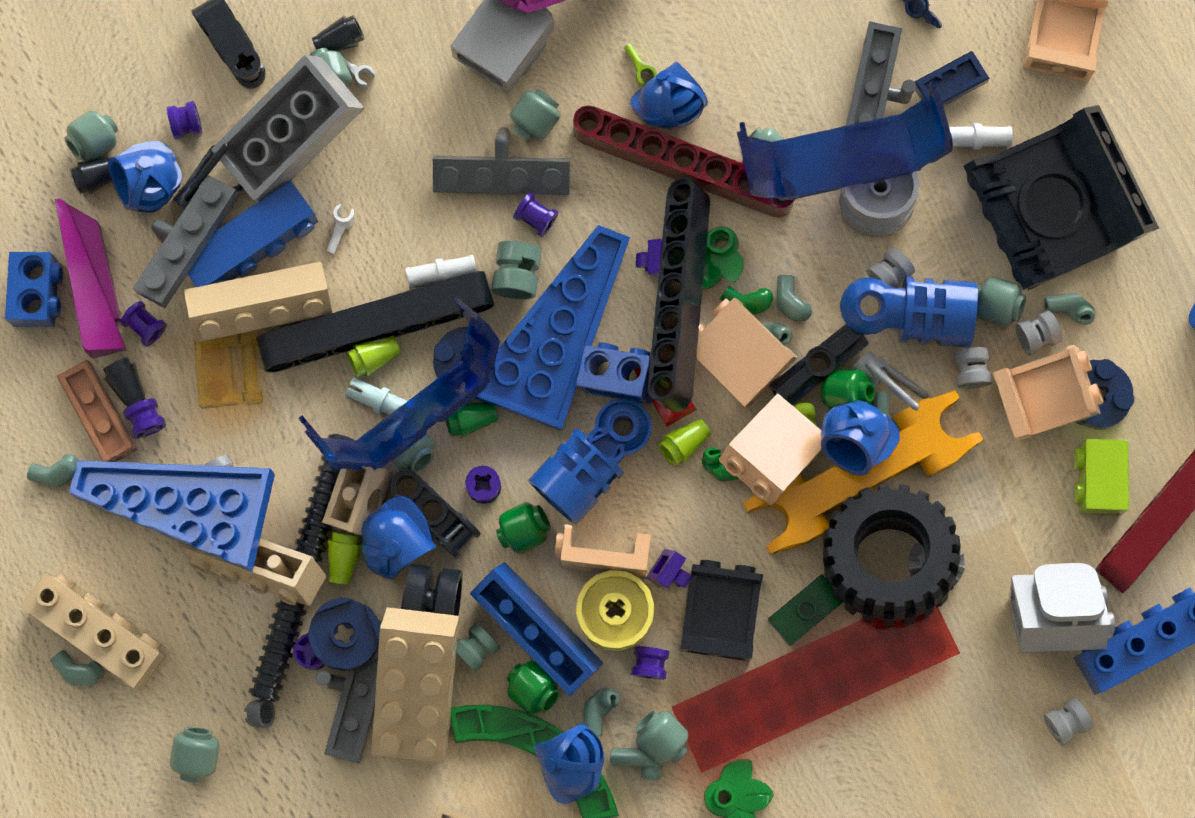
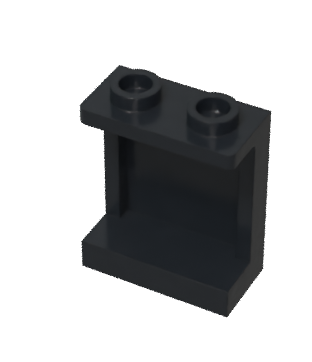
[680,560,763,662]

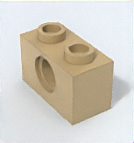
[322,455,394,536]

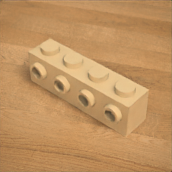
[184,262,332,343]
[178,539,326,607]
[20,572,166,691]

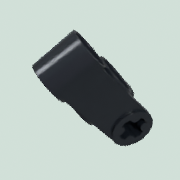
[191,0,266,88]
[391,469,481,559]

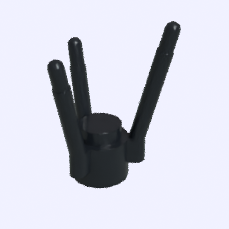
[173,143,244,210]

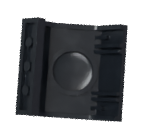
[963,105,1159,290]

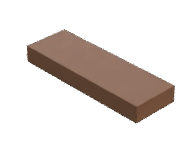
[57,359,138,462]

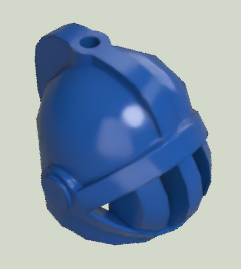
[630,61,708,130]
[108,141,182,213]
[820,401,900,476]
[361,496,436,580]
[533,724,604,805]

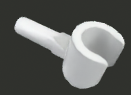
[345,59,375,89]
[326,204,355,254]

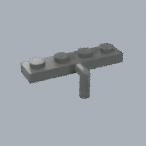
[840,21,916,156]
[432,127,570,195]
[133,175,239,308]
[316,620,382,764]

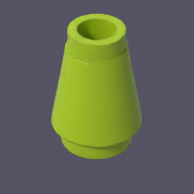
[346,336,401,377]
[658,419,711,466]
[328,532,362,585]

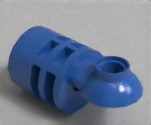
[840,276,978,348]
[527,398,652,525]

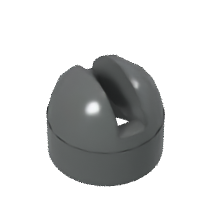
[244,699,275,728]

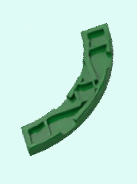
[450,704,619,818]

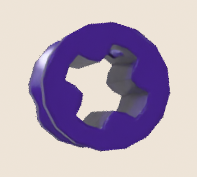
[513,193,559,237]
[120,301,167,346]

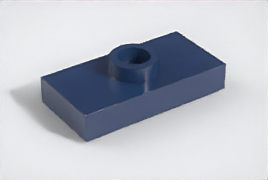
[914,51,990,114]

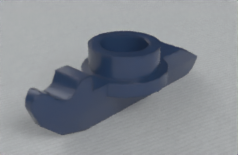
[903,0,942,28]

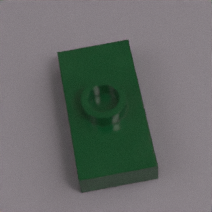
[767,574,844,646]

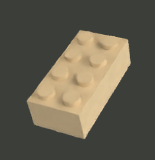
[371,607,459,764]

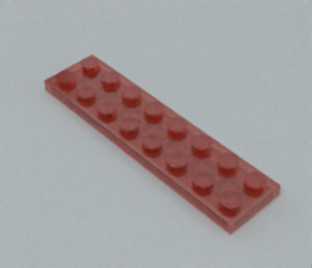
[671,605,960,773]

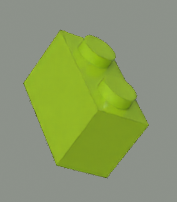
[1073,439,1129,515]

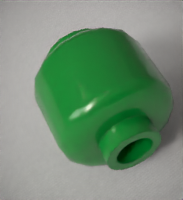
[821,370,875,410]
[496,502,551,554]
[507,661,560,714]

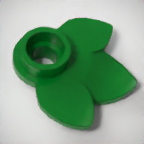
[703,226,744,289]
[704,759,774,818]

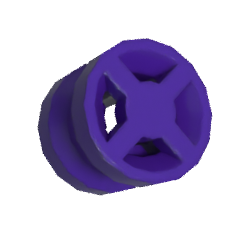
[167,101,202,140]
[123,398,166,439]
[465,465,502,504]
[293,633,325,670]
[631,646,669,680]

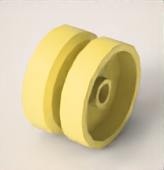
[576,570,654,652]

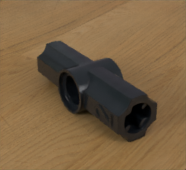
[769,324,869,406]

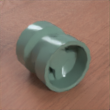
[456,622,501,672]

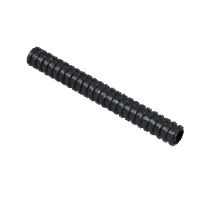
[248,433,358,702]

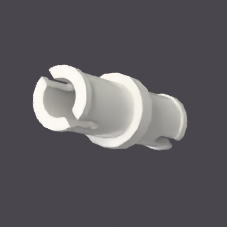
[941,123,1013,150]
[405,255,477,289]

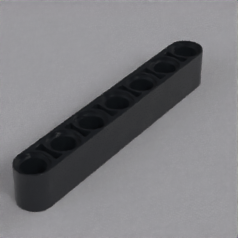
[648,177,710,412]
[256,271,495,373]

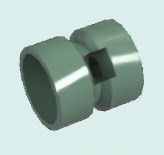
[492,241,542,299]

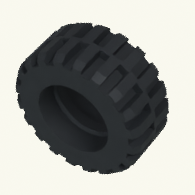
[823,483,961,627]

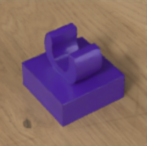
[636,239,662,278]
[646,549,693,588]

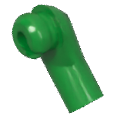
[720,285,773,315]
[702,447,739,482]

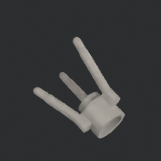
[851,351,928,411]

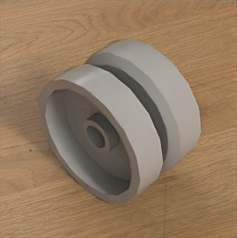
[839,148,920,237]

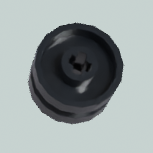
[401,564,463,616]

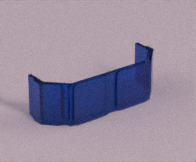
[736,80,953,201]
[298,297,500,471]

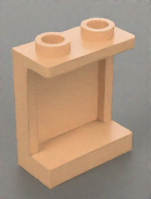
[1022,0,1109,82]
[696,298,798,407]
[993,345,1103,441]
[719,394,822,505]
[555,525,651,579]

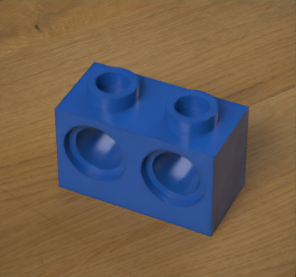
[5,252,63,327]
[576,342,652,405]

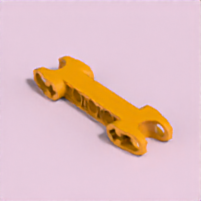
[742,390,984,556]

